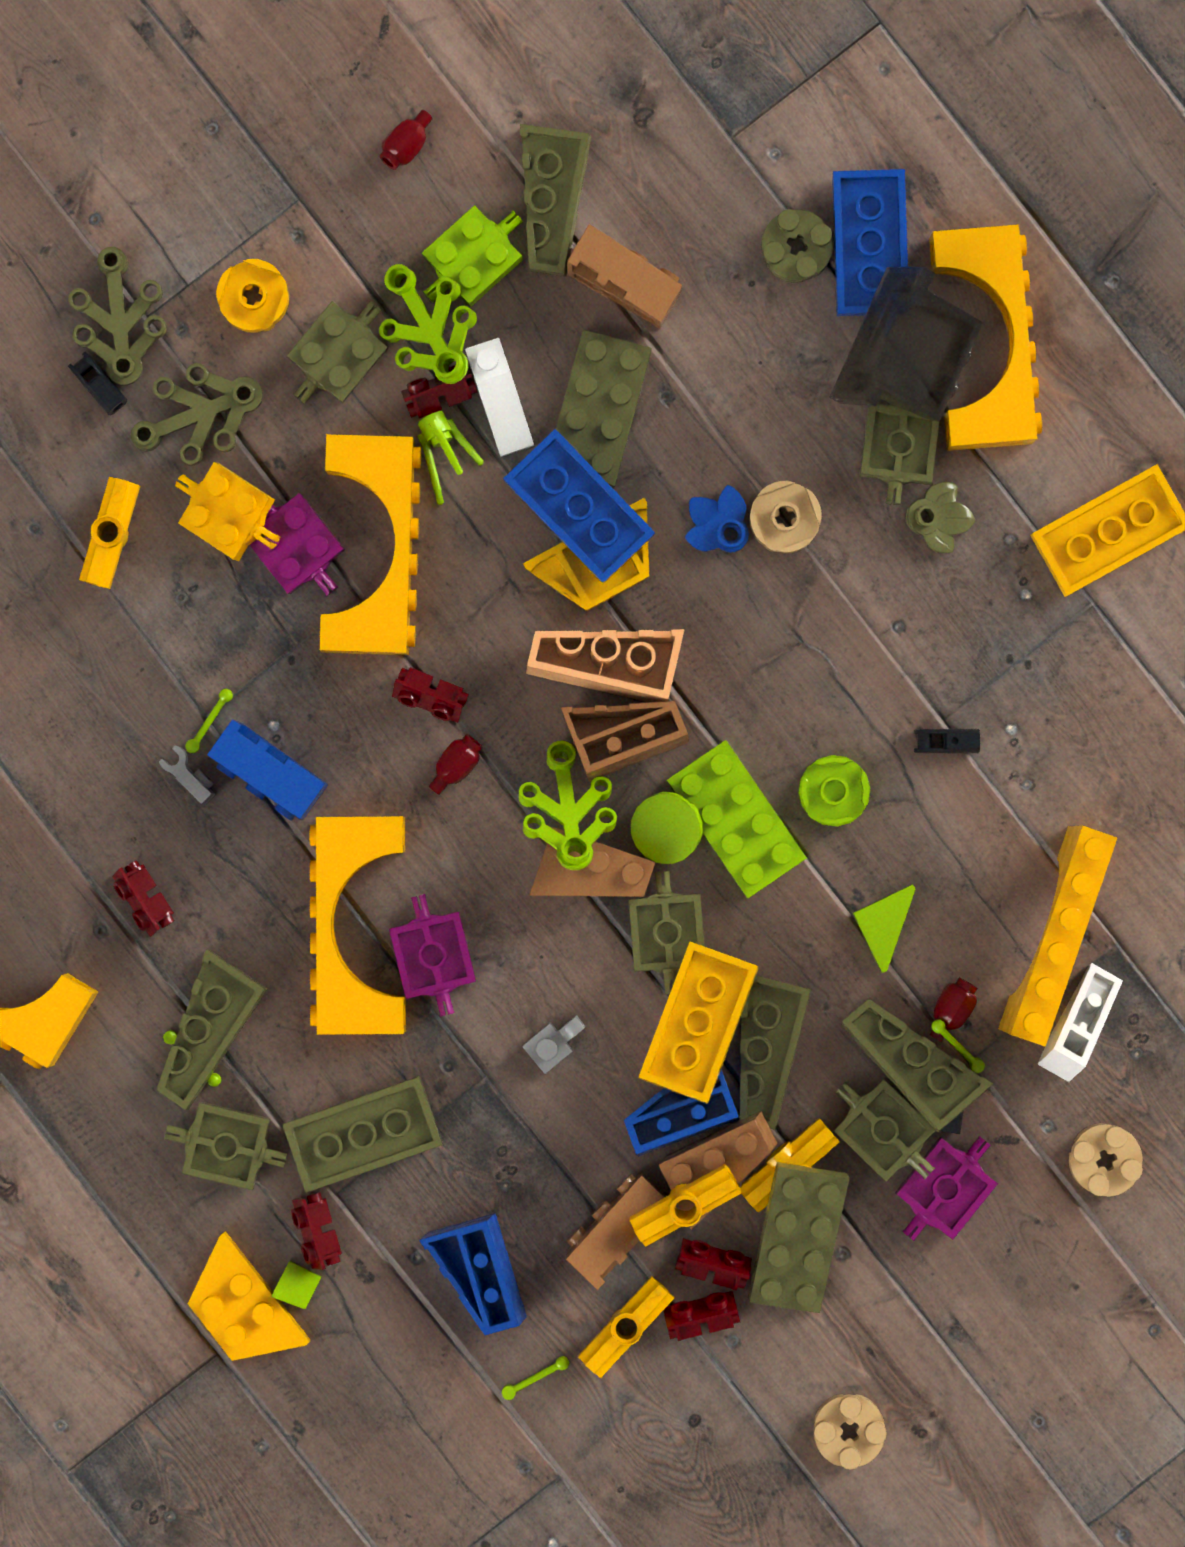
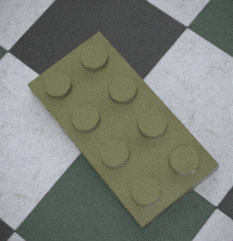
[556,329,652,487]
[282,1076,443,1193]
[748,1162,850,1313]

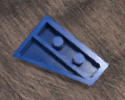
[207,719,328,821]
[624,1070,739,1157]
[419,1213,527,1335]

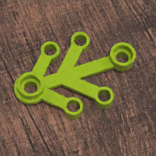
[379,264,477,384]
[518,741,617,870]

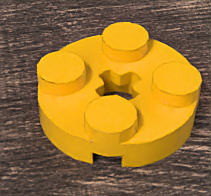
[216,259,289,333]

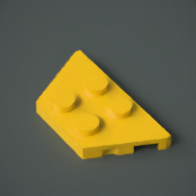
[523,498,650,612]
[188,1231,310,1361]

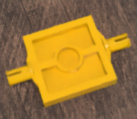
[175,462,280,561]

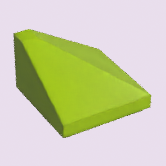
[271,1261,322,1309]

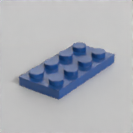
[832,169,910,316]
[503,429,655,584]

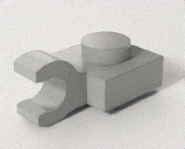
[159,745,216,804]
[522,1015,586,1074]

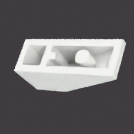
[465,338,534,457]
[1038,963,1123,1082]

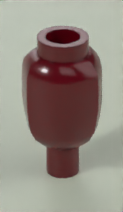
[379,110,433,170]
[429,734,483,795]
[929,977,978,1042]

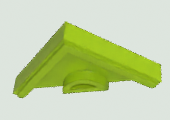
[853,884,916,973]

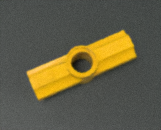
[79,477,141,589]
[740,1118,840,1213]
[630,1164,741,1247]
[578,1275,675,1378]

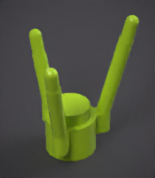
[417,411,484,505]

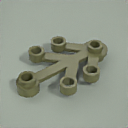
[68,247,167,385]
[131,363,263,466]

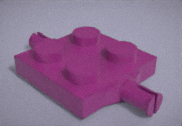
[249,493,345,596]
[389,894,476,1017]
[895,1136,998,1241]

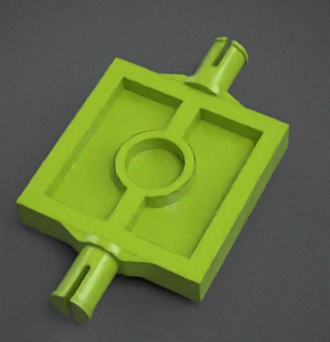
[422,205,523,307]

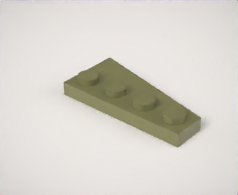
[520,124,591,277]
[156,949,268,1110]
[740,975,812,1130]
[841,999,993,1133]

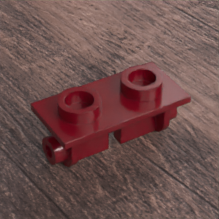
[401,365,478,419]
[392,667,469,723]
[112,860,175,937]
[291,1192,342,1270]
[675,1238,752,1291]
[663,1291,740,1341]

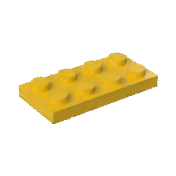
[1030,464,1185,597]
[639,941,758,1104]

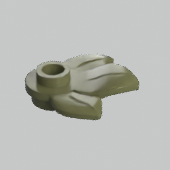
[906,482,975,553]

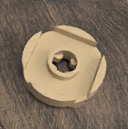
[749,481,822,554]
[1068,1123,1143,1197]
[813,1394,887,1470]

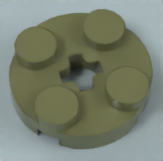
[761,209,833,283]

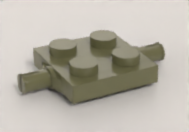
[287,301,388,404]
[860,383,941,505]
[628,871,705,994]
[834,1079,936,1182]
[164,1102,288,1190]

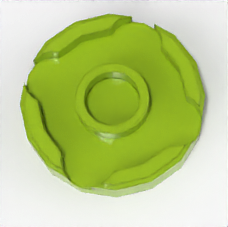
[798,755,871,827]
[631,792,703,864]

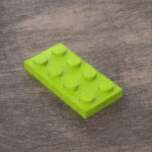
[666,740,807,899]

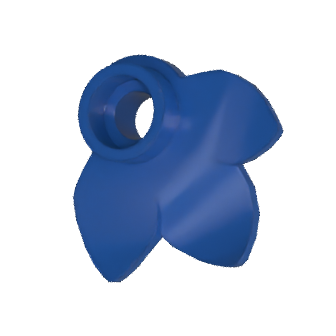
[685,485,749,553]

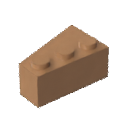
[567,224,683,329]
[561,701,689,781]
[529,827,656,897]
[659,1111,777,1230]
[566,1172,666,1290]

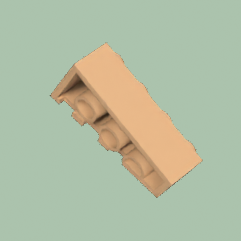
[526,629,684,703]

